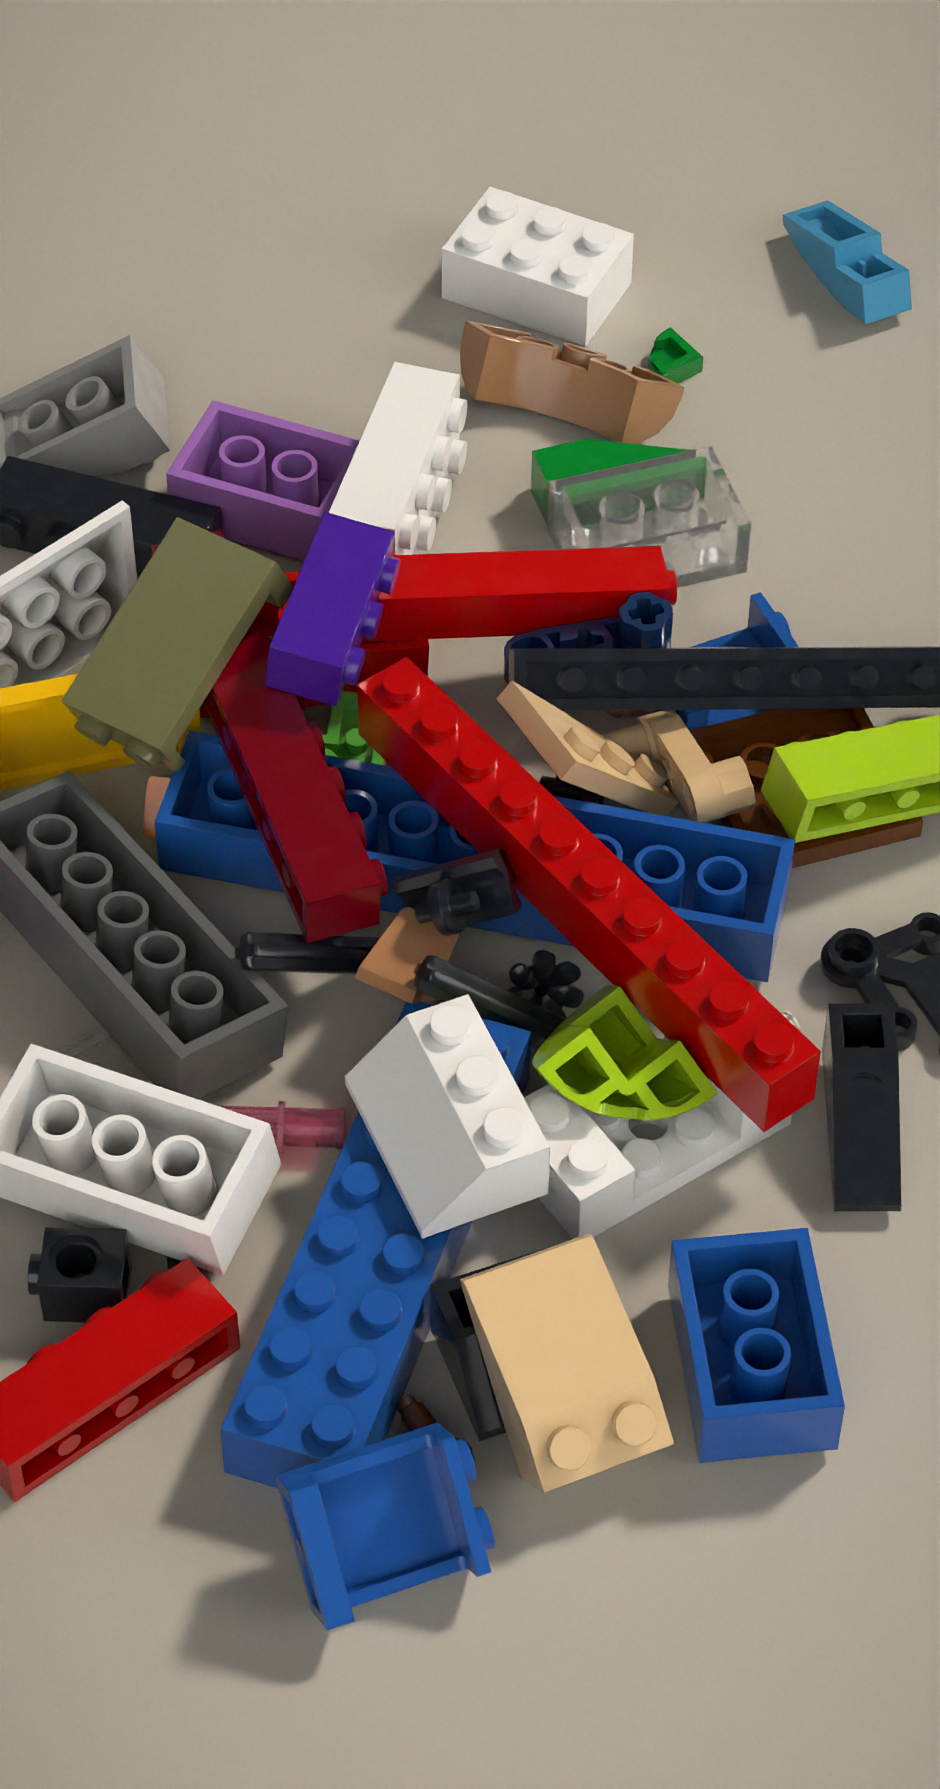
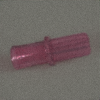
[220,1100,345,1153]

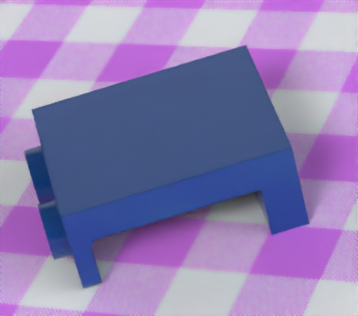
[275,1422,495,1630]

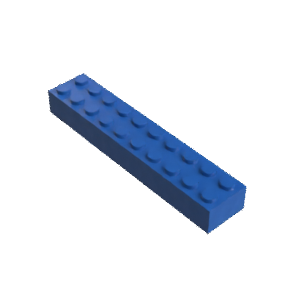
[154,730,795,983]

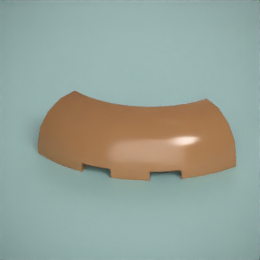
[460,321,684,444]

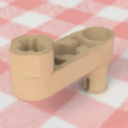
[602,710,756,823]

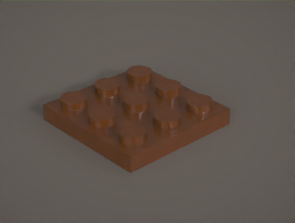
[689,708,923,868]

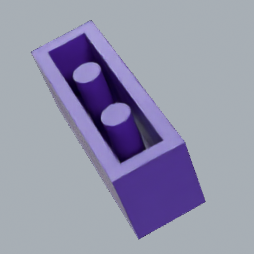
[265,512,401,707]

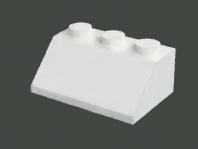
[345,994,550,1239]

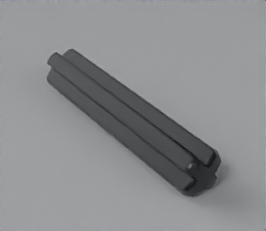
[235,932,380,974]
[413,955,566,1048]

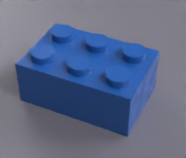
[668,1228,845,1463]

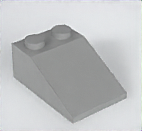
[0,335,170,476]

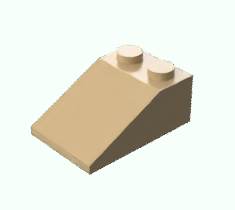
[460,1234,674,1493]

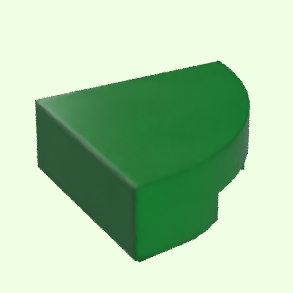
[648,327,703,383]

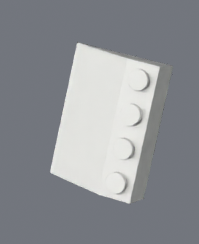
[0,501,137,688]

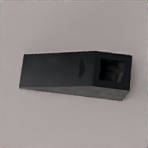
[822,1004,902,1212]

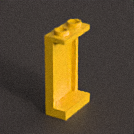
[0,673,201,791]

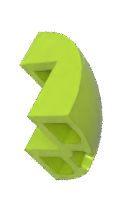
[532,985,718,1121]

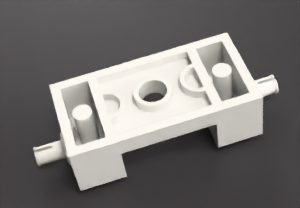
[524,1011,801,1239]

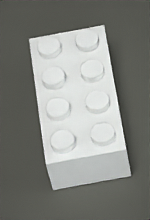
[329,362,467,555]
[0,1044,281,1276]

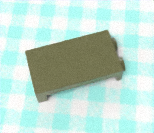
[61,517,294,772]

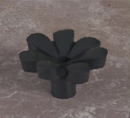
[508,950,584,1018]

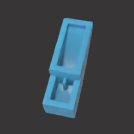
[782,200,912,325]

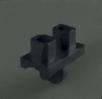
[391,848,522,936]

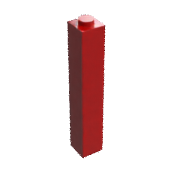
[362,546,677,642]

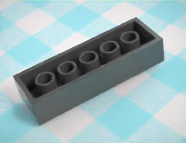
[0,771,288,1099]

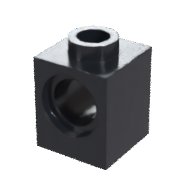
[28,1227,132,1323]

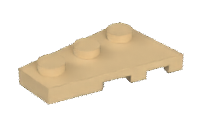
[496,681,679,816]

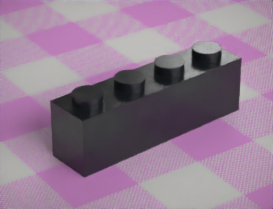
[0,456,222,580]

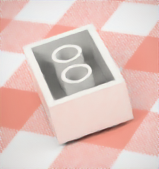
[442,187,634,347]

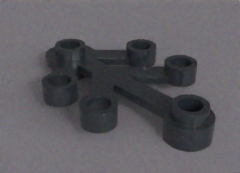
[820,912,940,1055]

